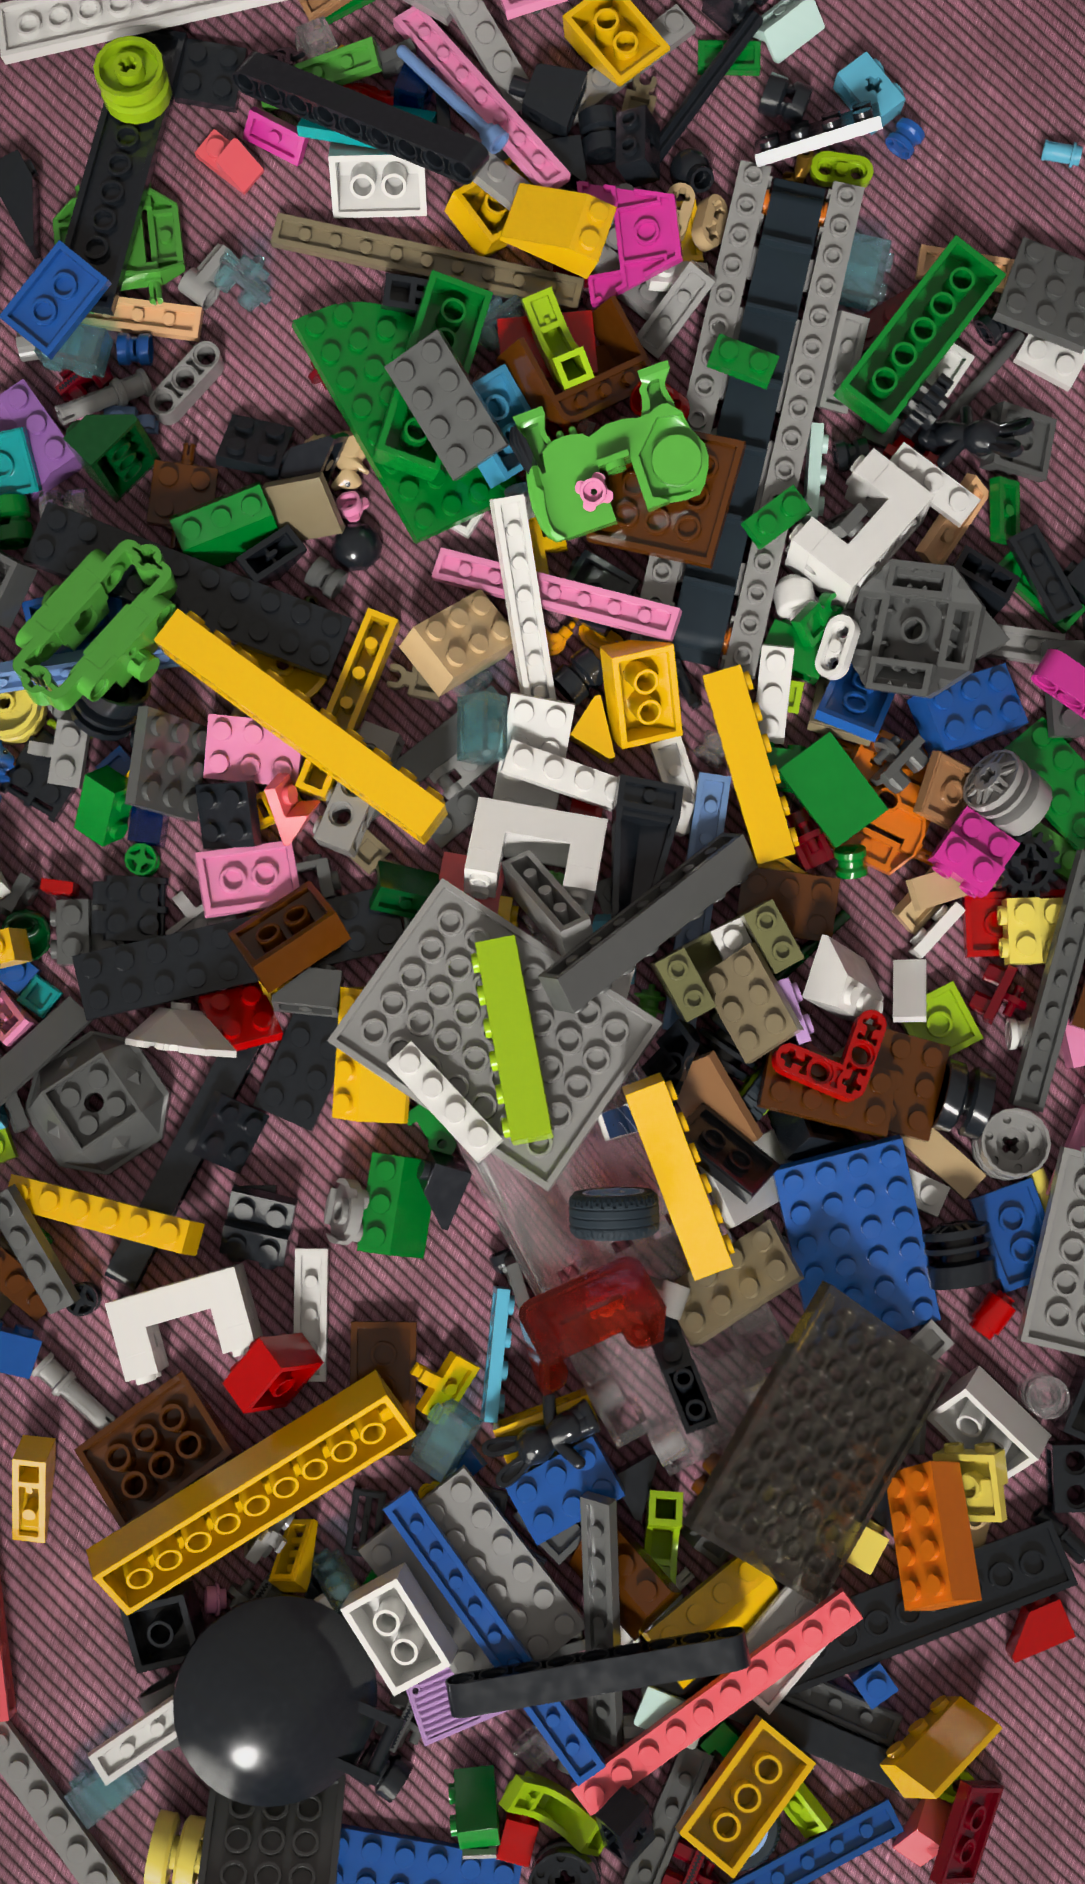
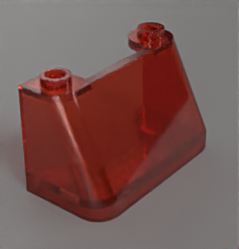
[519,1256,667,1396]

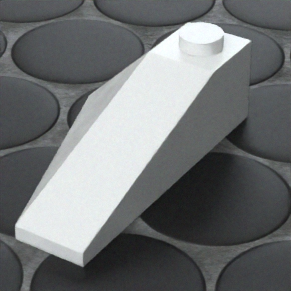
[125,1002,237,1058]

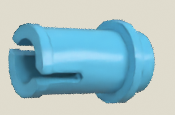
[1041,139,1083,168]

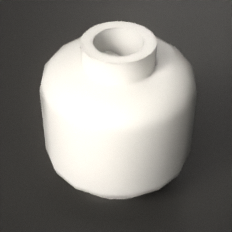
[773,574,817,622]

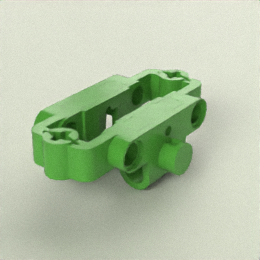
[12,539,178,711]

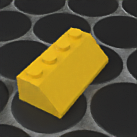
[332,987,409,1124]
[642,1547,780,1689]

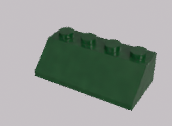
[63,414,161,503]

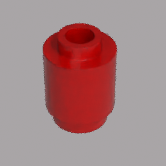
[969,1290,1016,1341]

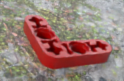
[771,1009,887,1102]

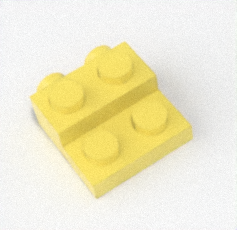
[997,897,1063,965]
[932,1442,1008,1523]

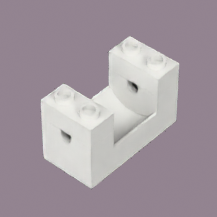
[784,448,935,612]
[463,797,608,915]
[105,1263,263,1385]

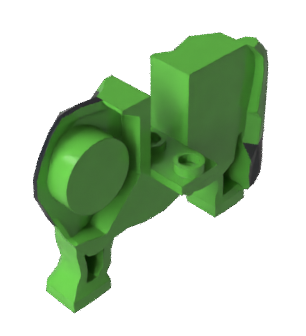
[509,360,709,542]

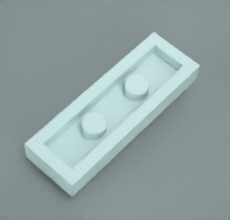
[802,422,829,525]

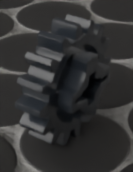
[898,372,954,439]
[996,830,1061,898]

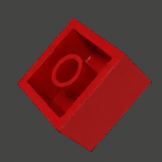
[222,1333,324,1414]

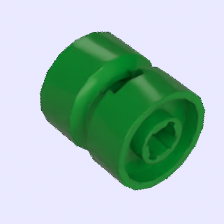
[0,494,34,550]

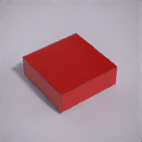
[40,878,80,898]

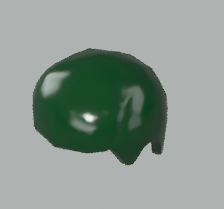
[1,909,50,960]

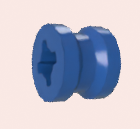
[885,118,925,160]

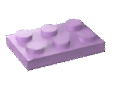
[777,977,815,1045]

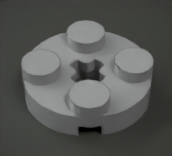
[324,1178,369,1245]

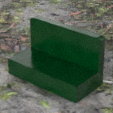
[369,860,440,919]

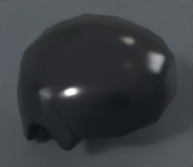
[331,523,382,572]

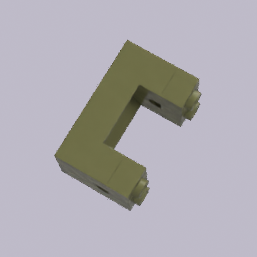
[649,899,804,1022]

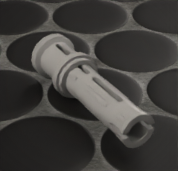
[55,368,153,426]
[31,1352,117,1430]

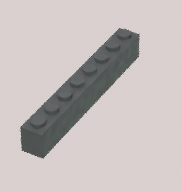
[538,833,758,1014]

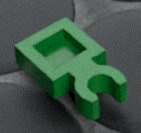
[791,592,843,648]

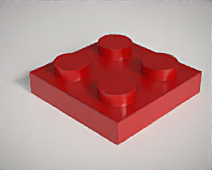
[198,982,283,1051]

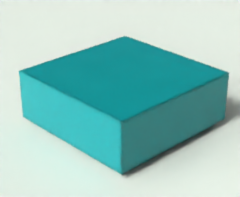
[17,974,64,1019]

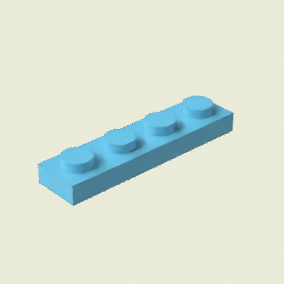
[480,1286,515,1423]

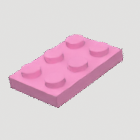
[203,714,303,786]
[194,841,300,918]

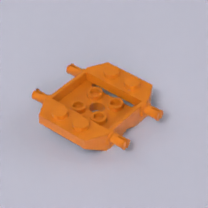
[825,729,934,876]

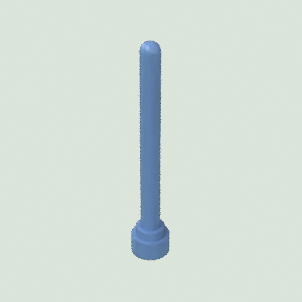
[396,45,509,154]

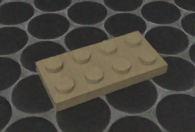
[674,1219,804,1348]

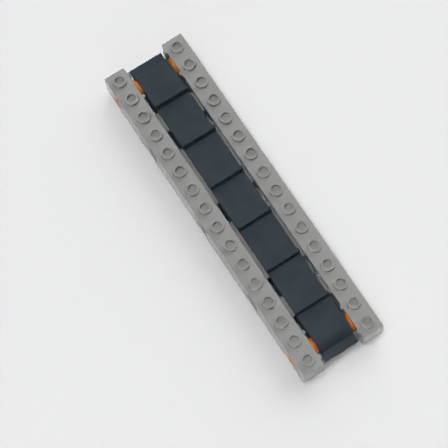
[630,160,865,681]

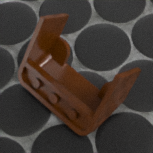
[495,295,652,427]

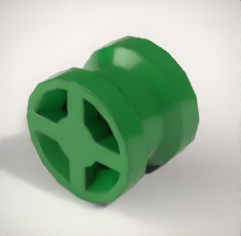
[124,843,161,877]
[834,844,868,879]

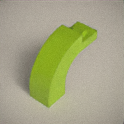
[521,286,595,390]
[643,1490,684,1602]
[498,1771,604,1857]

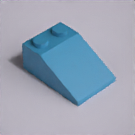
[473,364,532,489]

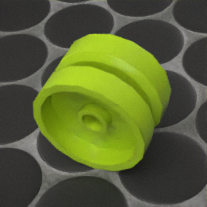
[93,36,172,124]

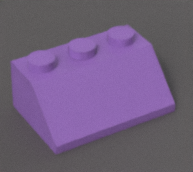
[0,379,83,502]

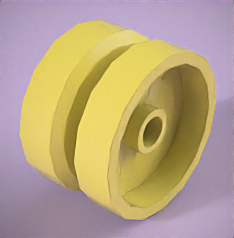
[0,690,48,745]
[144,1809,206,1884]

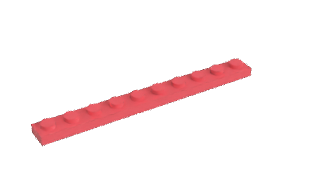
[571,1587,863,1816]

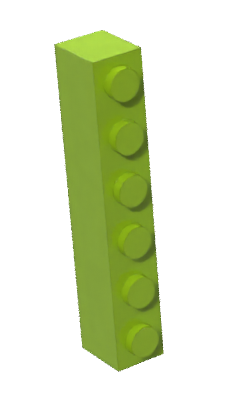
[471,935,554,1146]

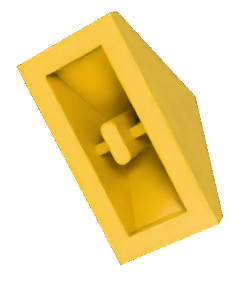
[570,695,615,764]

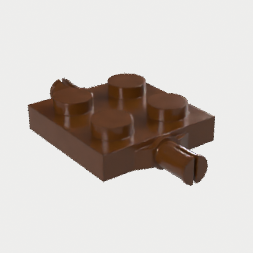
[146,443,219,552]

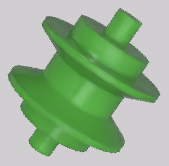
[634,984,666,1018]

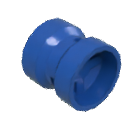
[116,333,154,366]

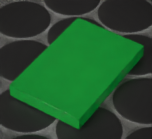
[778,732,889,849]

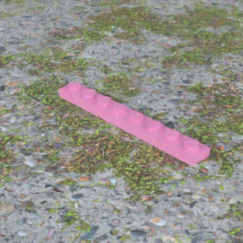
[393,6,570,189]
[431,547,682,642]

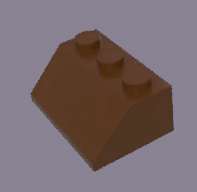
[228,880,351,993]
[569,1518,682,1641]

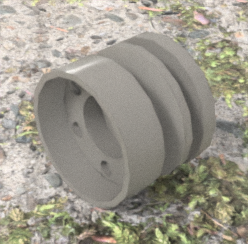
[963,749,1053,837]
[971,1108,1051,1181]

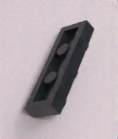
[1006,524,1083,625]

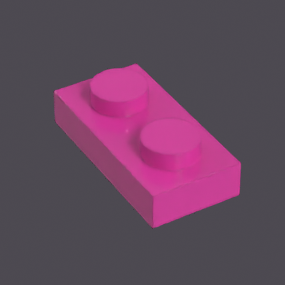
[242,106,309,166]

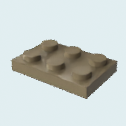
[700,943,804,1064]

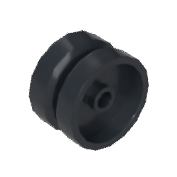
[932,1059,996,1139]

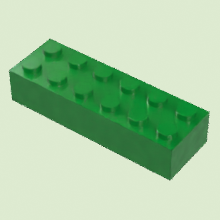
[833,235,1007,434]
[371,270,493,482]

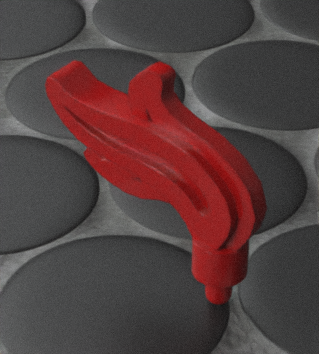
[343,83,394,106]

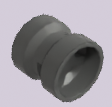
[304,556,348,600]

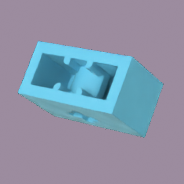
[833,51,906,135]

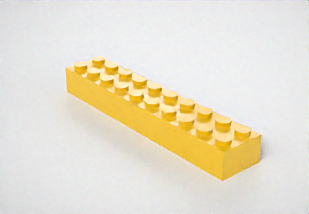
[154,608,448,846]
[86,1370,417,1616]

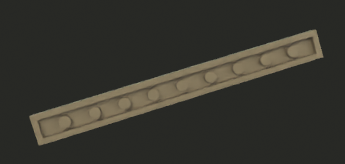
[271,212,584,312]

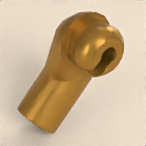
[782,150,814,184]

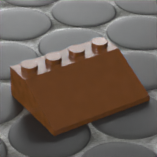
[74,1371,242,1528]

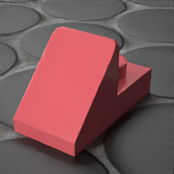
[194,129,264,195]
[264,773,320,846]

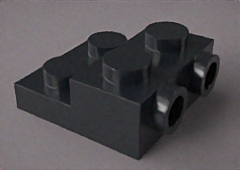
[562,549,640,638]
[219,1184,298,1270]

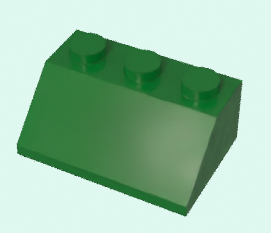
[169,481,279,567]
[357,1152,432,1259]

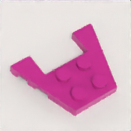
[577,181,683,308]

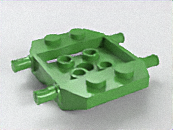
[52,181,186,314]

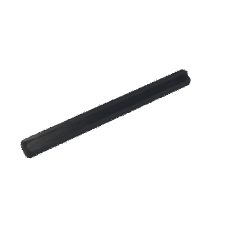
[660,10,763,163]

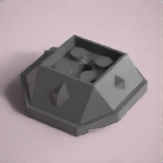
[851,559,986,699]
[24,1031,171,1175]

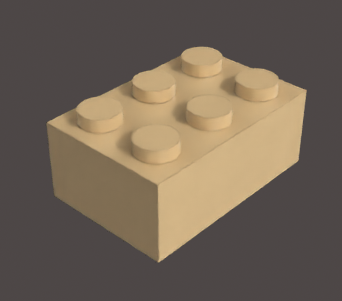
[399,589,513,697]

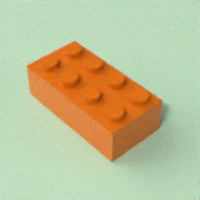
[885,1461,982,1611]

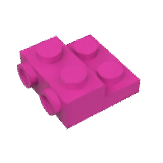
[928,806,1020,898]

